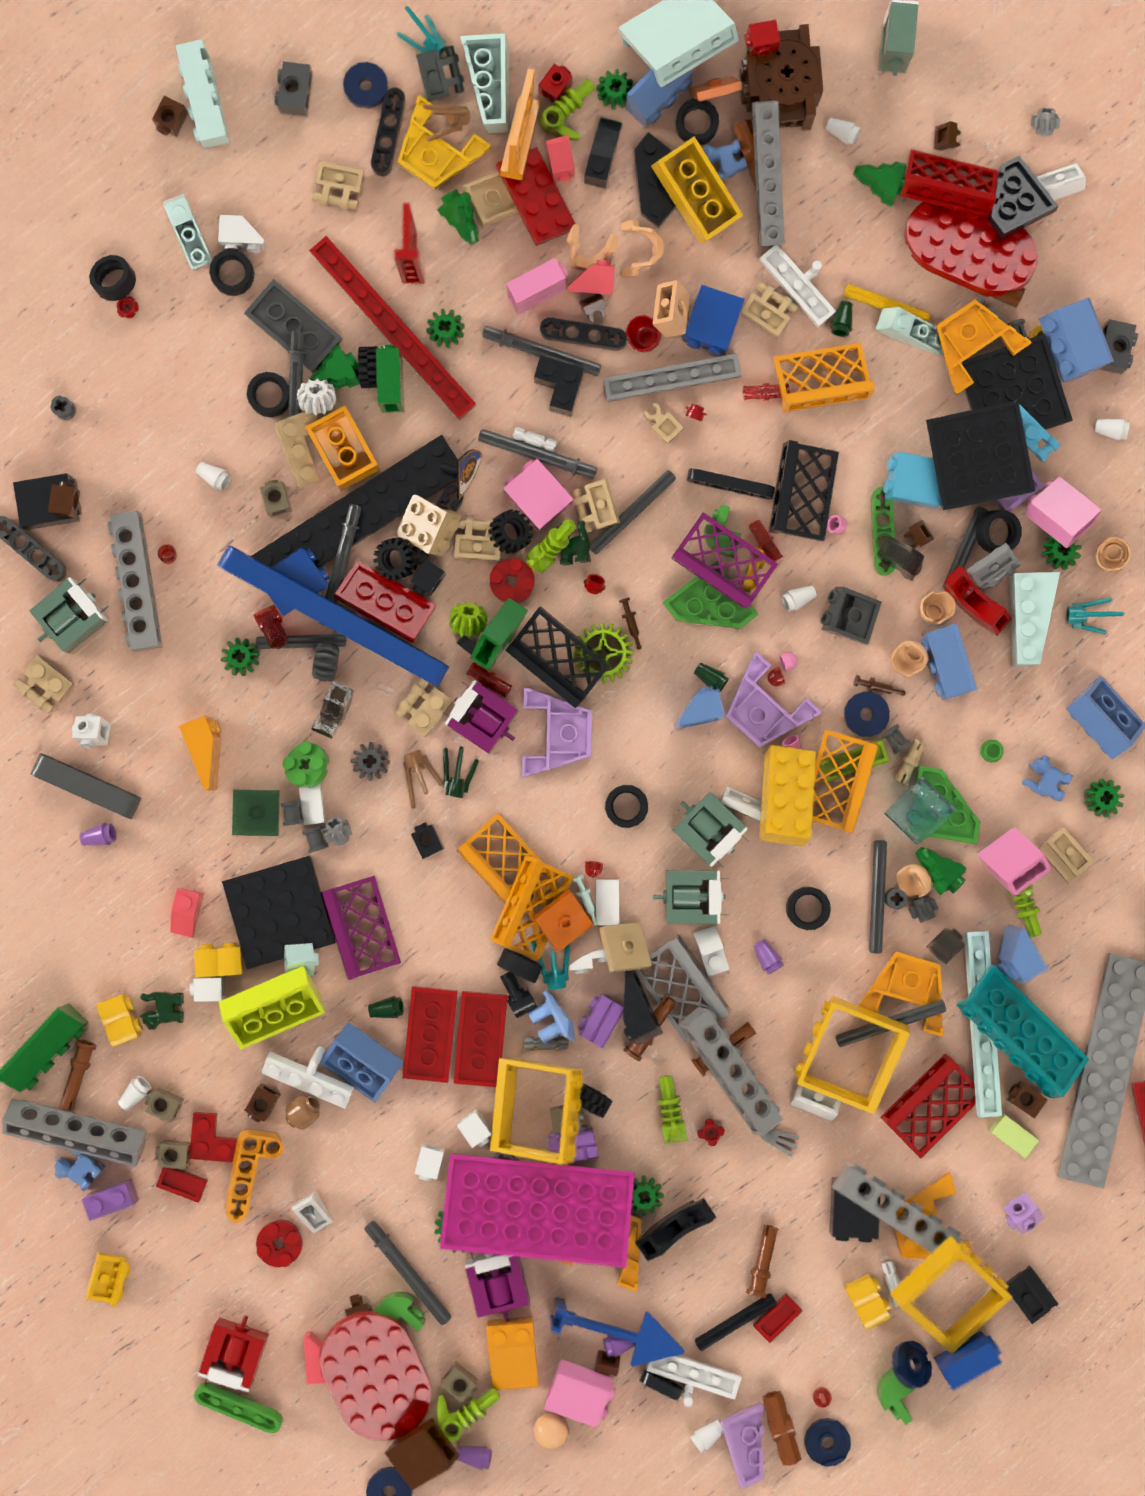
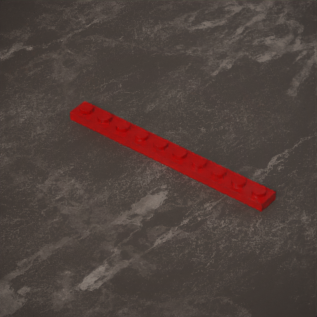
[309,236,476,420]

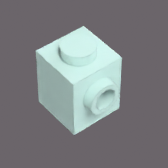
[284,943,319,976]

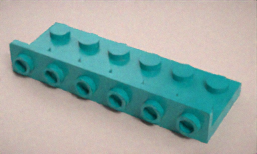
[956,965,1089,1098]

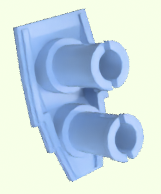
[528,990,575,1044]

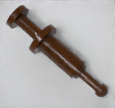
[619,597,642,650]
[853,675,906,696]

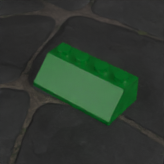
[0,1004,88,1092]

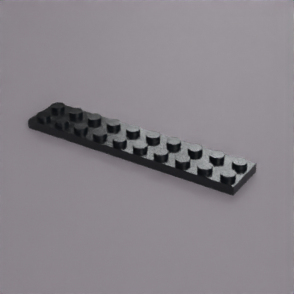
[251,434,458,568]

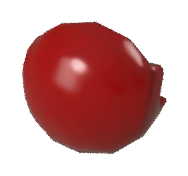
[625,315,662,353]

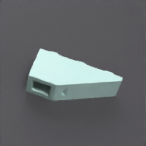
[163,193,212,270]
[875,307,943,355]

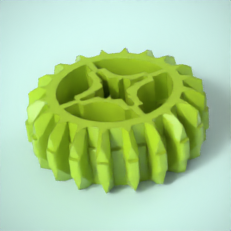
[573,622,634,684]

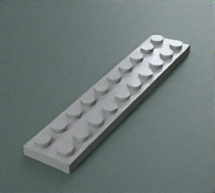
[1057,953,1145,1188]

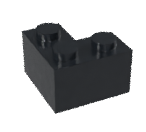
[534,356,584,417]

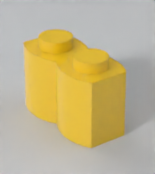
[194,942,244,978]
[96,993,143,1047]
[843,1273,892,1331]

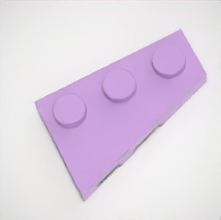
[720,1403,764,1488]

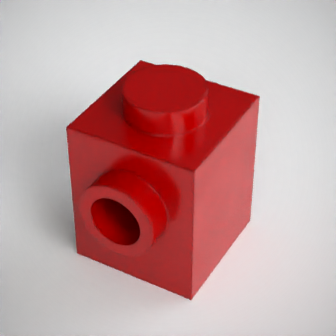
[744,19,780,56]
[538,63,573,103]

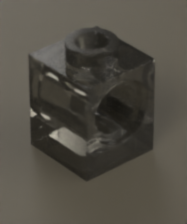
[926,928,965,964]

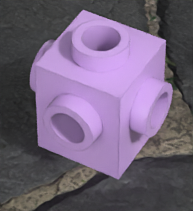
[1003,1192,1045,1235]

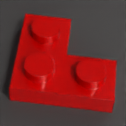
[189,1112,238,1163]

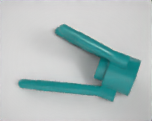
[397,6,447,55]
[1066,598,1124,634]
[531,940,570,990]

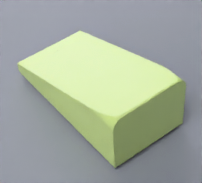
[988,1113,1039,1159]

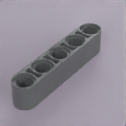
[30,753,142,819]

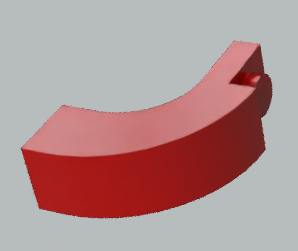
[944,566,1012,636]

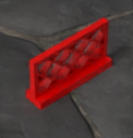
[901,149,998,218]
[394,203,425,284]
[880,1054,976,1159]

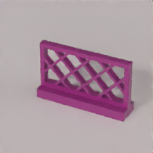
[671,512,778,610]
[321,876,401,980]

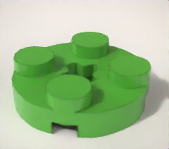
[283,741,329,788]

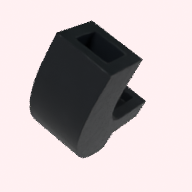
[635,1198,716,1261]

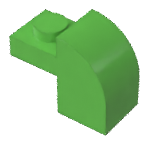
[704,505,741,558]
[373,1291,426,1332]
[877,1368,915,1425]

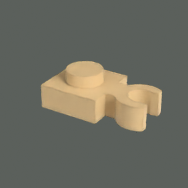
[644,403,684,444]

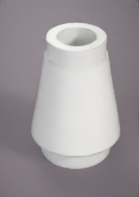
[825,117,861,145]
[1094,419,1130,441]
[196,462,231,491]
[781,585,817,612]
[118,1076,151,1111]
[690,1420,723,1453]

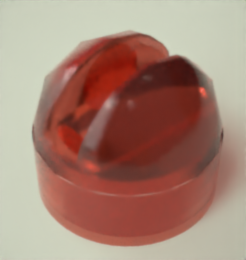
[158,544,177,564]
[768,667,786,687]
[585,861,603,878]
[813,1387,832,1408]

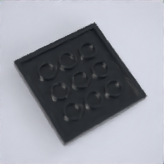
[961,334,1073,430]
[926,400,1036,511]
[222,855,336,969]

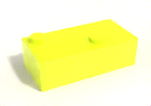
[219,965,326,1049]

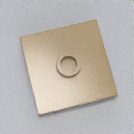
[462,171,519,228]
[599,923,652,973]

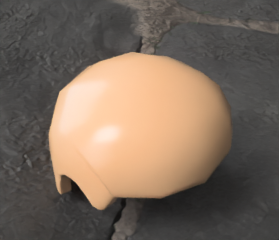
[1095,537,1131,571]
[919,591,957,626]
[890,640,929,677]
[896,864,932,898]
[533,1413,569,1450]

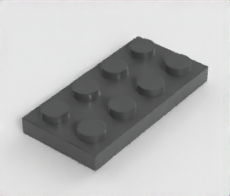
[244,279,343,373]

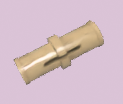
[894,739,927,786]

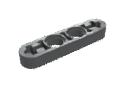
[0,516,66,581]

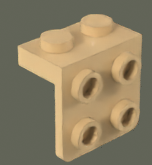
[397,495,462,556]

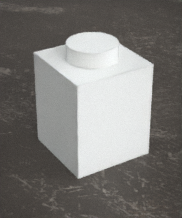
[190,976,225,1002]
[457,1109,492,1148]
[414,1143,445,1181]

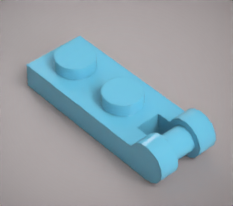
[1019,404,1061,462]

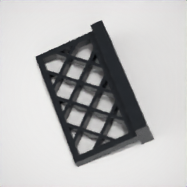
[769,440,839,541]
[505,606,611,708]

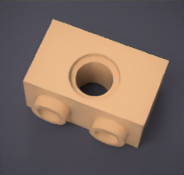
[653,280,690,338]

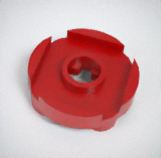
[490,558,535,603]
[256,1219,303,1268]

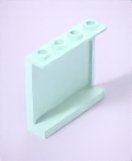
[618,0,739,87]

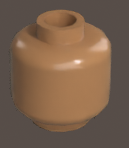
[286,1095,320,1129]

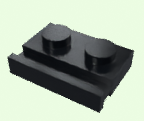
[1006,1265,1059,1324]

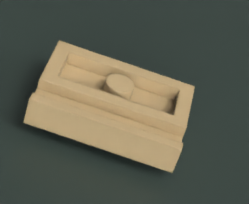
[1038,827,1094,883]

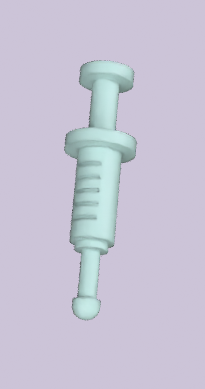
[572,875,598,926]

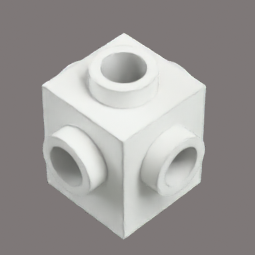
[72,714,111,748]

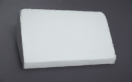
[1036,163,1086,200]
[299,782,326,825]
[596,879,619,925]
[791,1084,841,1121]

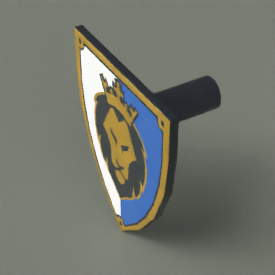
[440,449,483,500]

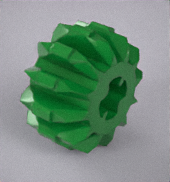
[596,69,633,110]
[426,308,465,348]
[1042,536,1082,570]
[221,638,260,676]
[1084,779,1124,817]
[632,1175,664,1216]

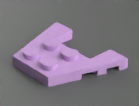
[726,652,821,747]
[522,688,592,777]

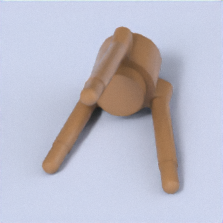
[423,104,471,142]
[403,750,443,809]

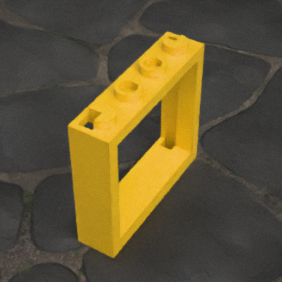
[794,995,910,1114]
[490,1057,583,1165]
[890,1236,1012,1354]

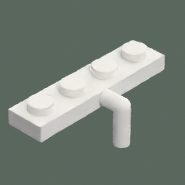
[759,245,836,328]
[261,1046,354,1109]
[646,1355,742,1406]

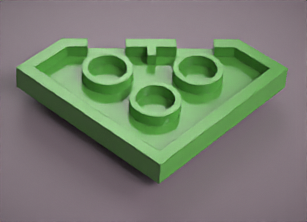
[662,561,758,629]
[908,766,981,844]

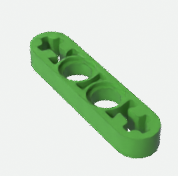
[871,487,896,576]

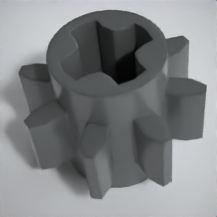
[908,895,939,923]

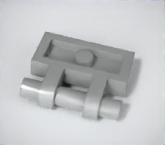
[967,543,1021,591]

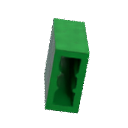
[376,345,405,413]
[470,598,528,670]

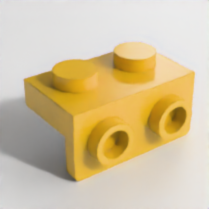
[85,1252,130,1308]

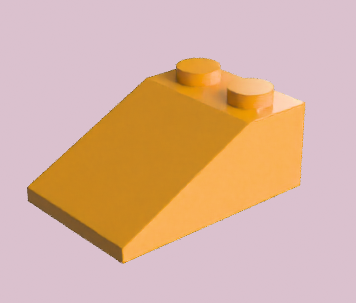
[305,405,380,491]
[179,715,222,791]
[487,1316,539,1390]

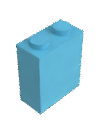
[883,452,942,509]

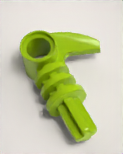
[538,79,595,140]
[526,519,576,574]
[1006,884,1042,937]
[658,1075,687,1144]
[437,1388,501,1442]

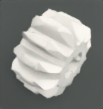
[297,378,336,416]

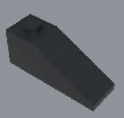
[584,117,622,189]
[623,970,663,1045]

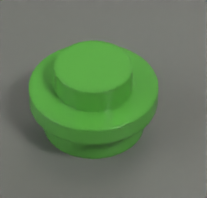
[980,740,1004,762]

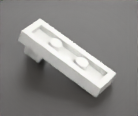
[721,786,762,821]

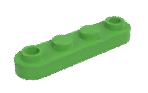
[194,1382,283,1433]

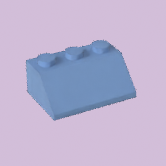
[626,69,693,128]
[1039,298,1114,382]
[921,623,977,700]
[1066,675,1145,760]
[674,686,725,730]
[997,925,1048,983]
[320,1022,404,1103]

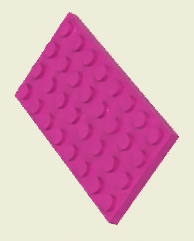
[440,1154,635,1267]

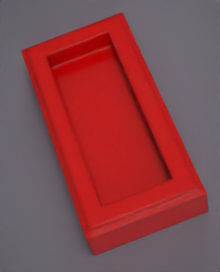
[156,1167,208,1203]
[753,1293,803,1343]

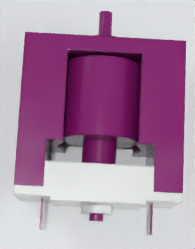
[442,680,518,754]
[465,1252,530,1322]

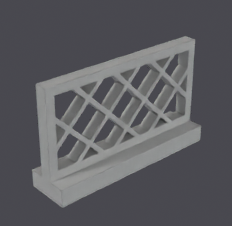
[635,934,730,1042]

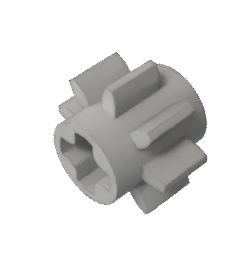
[1031,108,1060,136]
[322,817,353,846]

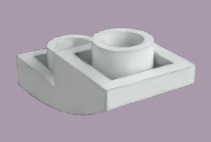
[569,948,607,974]

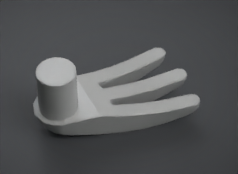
[760,1130,800,1156]

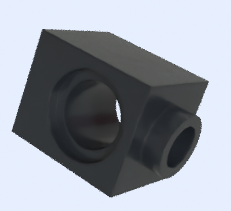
[411,559,446,597]
[411,822,445,859]

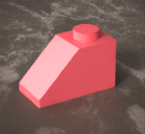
[546,135,575,182]
[567,260,615,295]
[170,888,204,938]
[304,1332,326,1384]

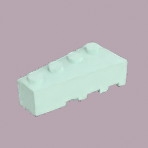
[460,33,510,134]
[175,39,230,149]
[1009,572,1060,667]

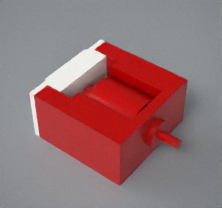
[198,1315,269,1396]

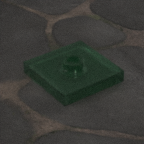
[232,790,280,836]

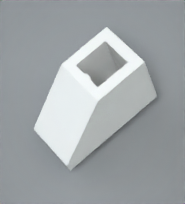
[218,215,267,253]

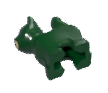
[556,520,591,566]
[140,991,184,1030]

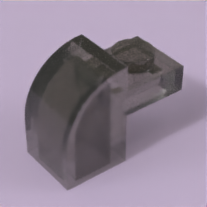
[877,536,925,581]
[311,681,354,739]

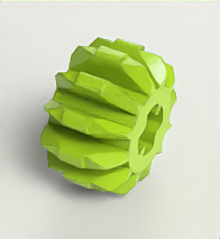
[449,601,488,638]

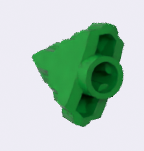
[853,161,907,207]
[437,189,479,245]
[310,344,360,389]
[915,847,967,895]

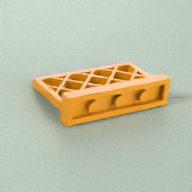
[500,69,541,180]
[773,342,875,413]
[812,729,879,833]
[457,813,559,904]
[490,855,574,961]

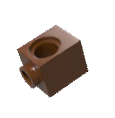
[152,96,188,137]
[48,482,80,518]
[1007,1081,1047,1119]
[244,1084,281,1122]

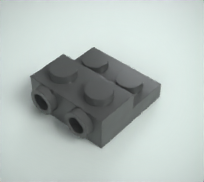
[821,587,882,645]

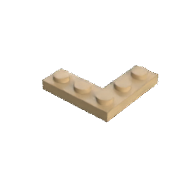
[273,400,340,488]

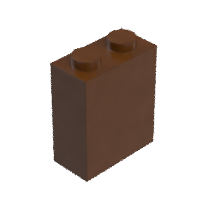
[385,1418,460,1490]

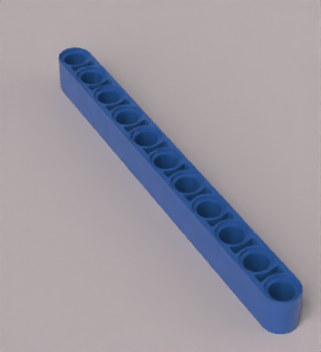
[217,545,449,687]

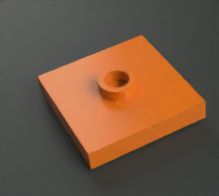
[689,76,742,102]
[532,889,594,953]

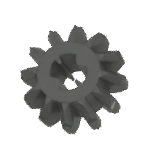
[312,643,340,682]
[351,742,390,781]

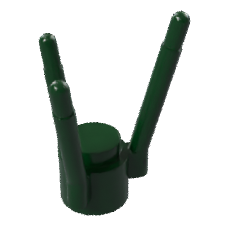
[443,746,479,798]

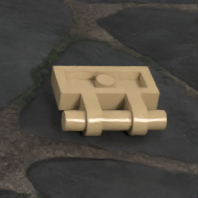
[312,161,365,210]
[740,282,799,338]
[571,479,620,534]
[454,518,500,562]
[13,655,75,714]
[395,678,453,737]

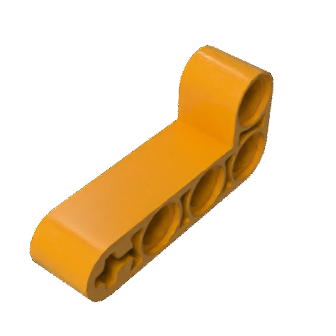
[224,1129,284,1223]

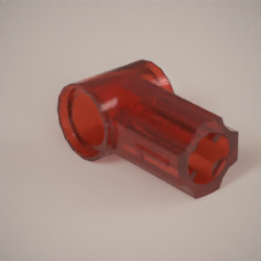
[253,604,288,649]

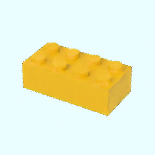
[651,136,743,244]
[759,745,816,847]

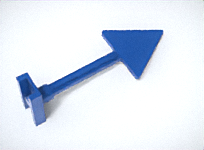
[549,1297,685,1367]

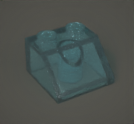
[884,776,955,845]

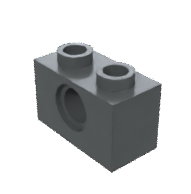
[275,61,313,117]
[1099,319,1138,374]

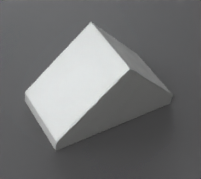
[292,1191,333,1233]

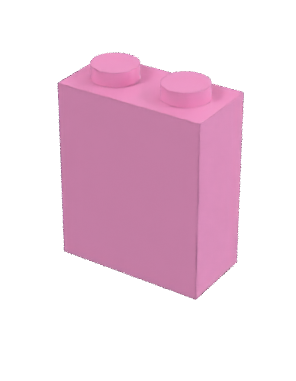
[506,258,567,315]
[503,459,574,532]
[1025,476,1101,548]
[978,827,1052,896]
[544,1359,615,1428]

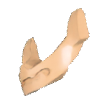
[620,220,664,277]
[567,224,618,271]

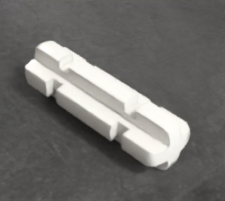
[513,427,557,452]
[882,1261,900,1307]

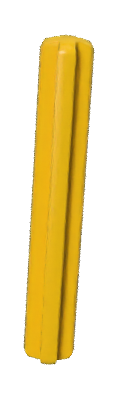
[843,284,930,322]

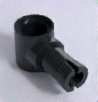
[500,972,537,1019]

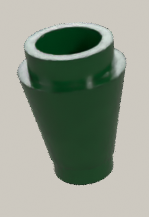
[830,301,853,337]
[694,662,729,692]
[368,996,404,1018]

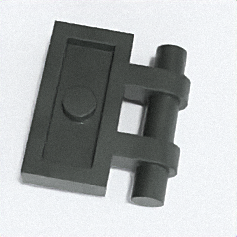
[416,45,464,101]

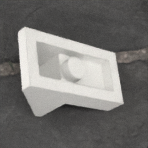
[693,926,730,977]

